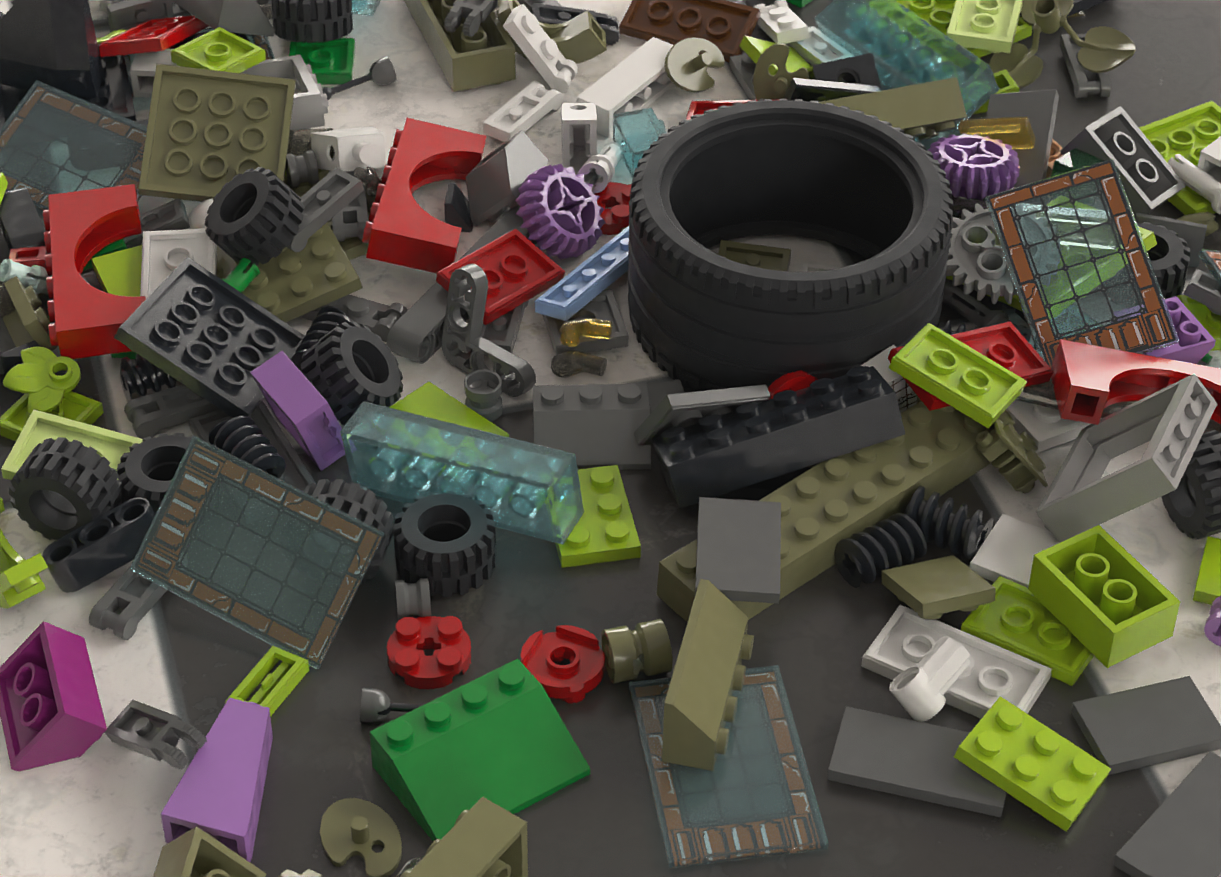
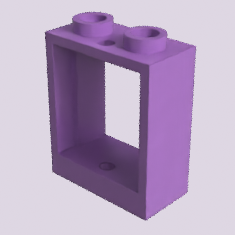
[250,351,353,471]

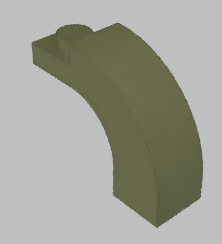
[497,0,607,64]

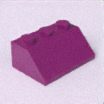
[0,621,107,772]

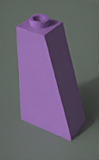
[161,697,273,862]

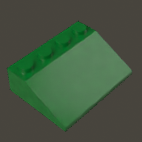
[370,658,590,842]

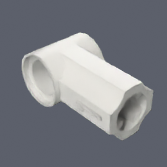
[889,637,971,722]

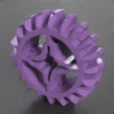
[928,133,1020,201]
[515,164,605,260]

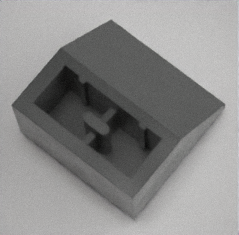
[465,130,549,226]

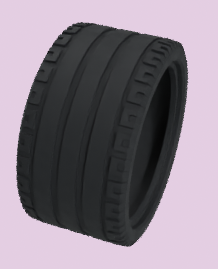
[628,99,953,392]

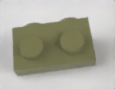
[2,276,58,351]

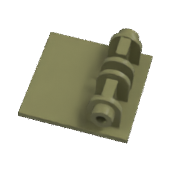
[976,410,1048,493]

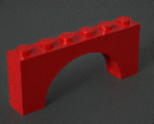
[362,118,487,274]
[43,184,146,359]
[1051,339,1221,425]

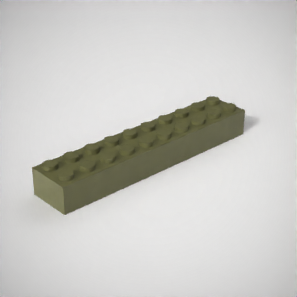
[656,401,995,623]

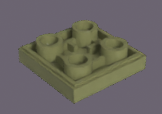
[882,555,996,620]

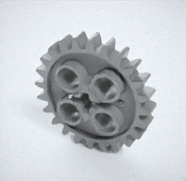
[946,203,1061,304]

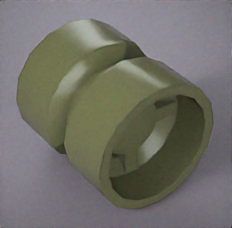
[601,619,673,683]

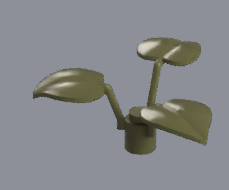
[987,0,1136,88]

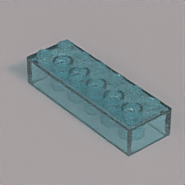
[814,0,999,134]
[340,402,584,545]

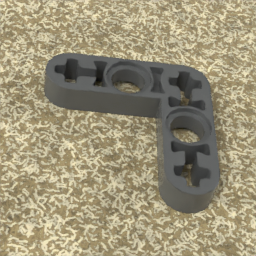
[442,263,536,397]

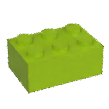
[1028,525,1180,668]

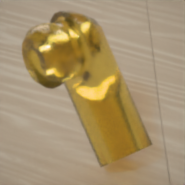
[559,318,612,347]

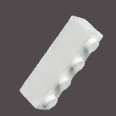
[576,37,674,138]

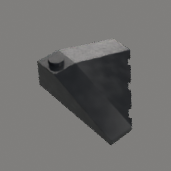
[0,0,104,98]

